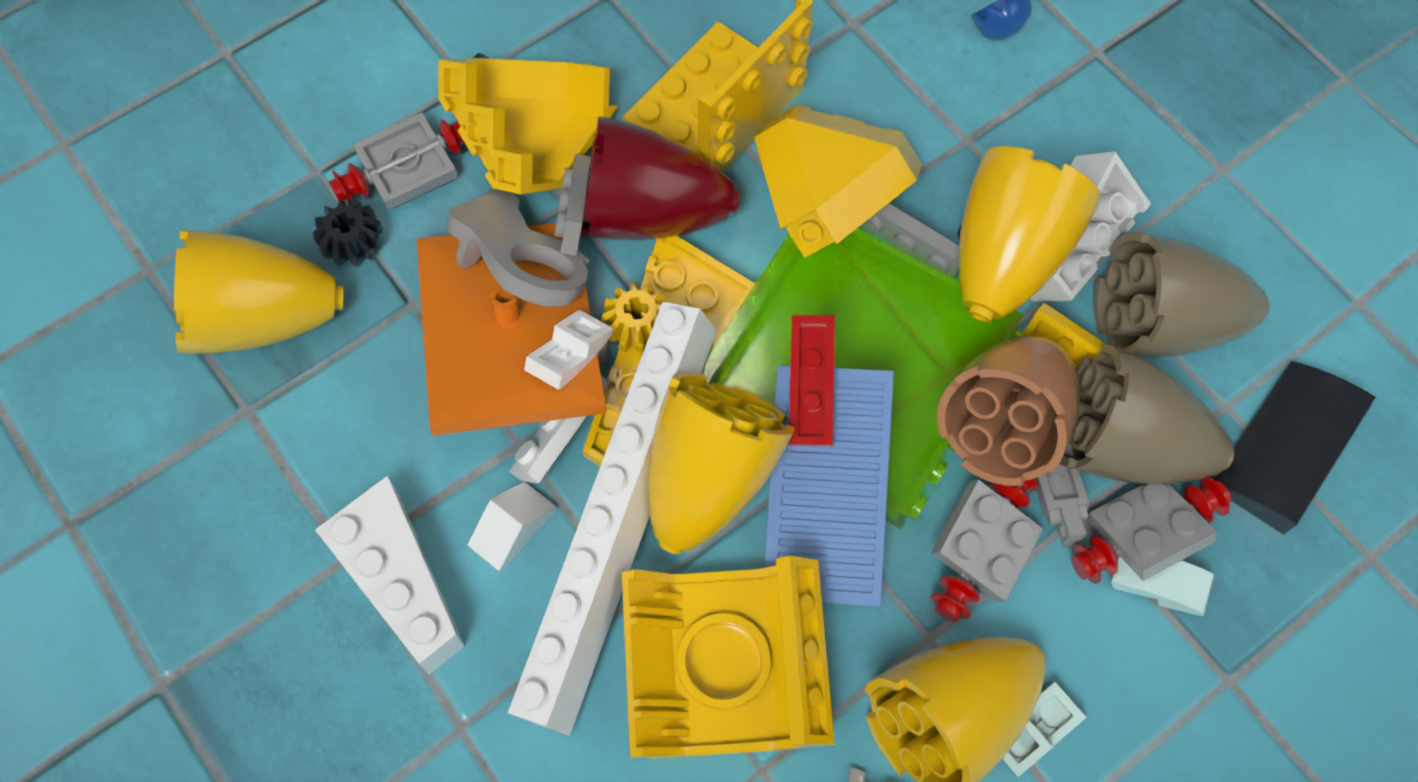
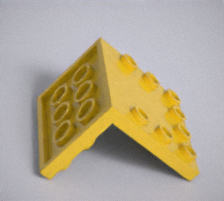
[622,0,814,172]

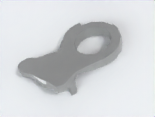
[446,188,590,307]

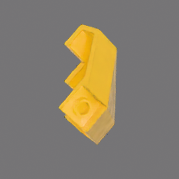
[438,58,618,194]
[754,104,922,258]

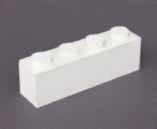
[1030,151,1151,301]

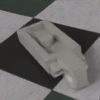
[1035,443,1090,547]

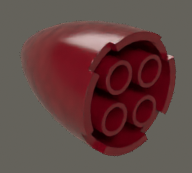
[580,116,740,240]

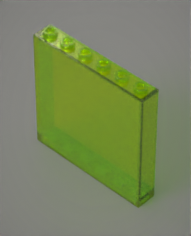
[701,228,1024,529]

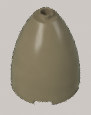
[1093,232,1270,358]
[1059,344,1234,484]

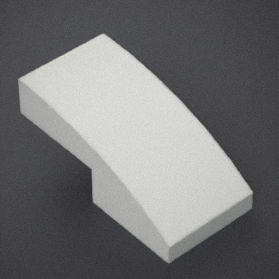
[524,310,613,390]

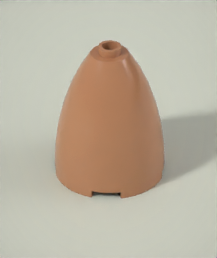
[937,336,1080,486]

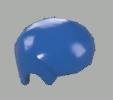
[971,0,1032,40]

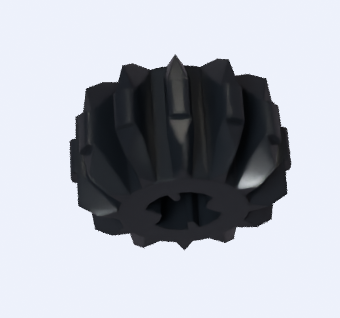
[313,198,383,267]

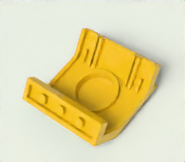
[622,555,835,759]

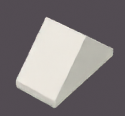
[468,481,557,573]

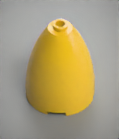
[958,146,1101,323]
[174,229,343,354]
[648,372,795,554]
[864,637,1046,782]

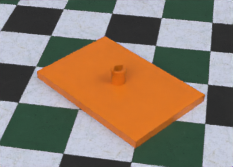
[416,223,606,436]

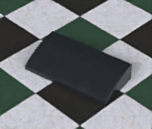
[1214,361,1376,535]

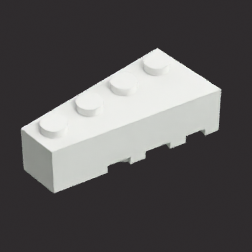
[315,476,465,675]

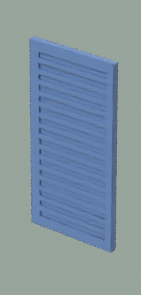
[764,364,894,607]

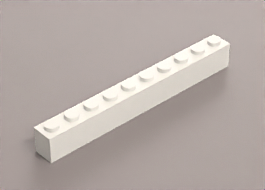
[508,302,717,736]

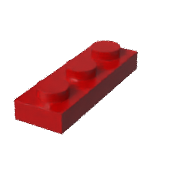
[789,315,836,447]

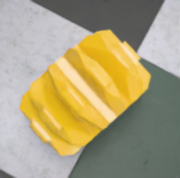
[601,281,667,354]

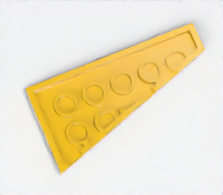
[582,236,759,467]

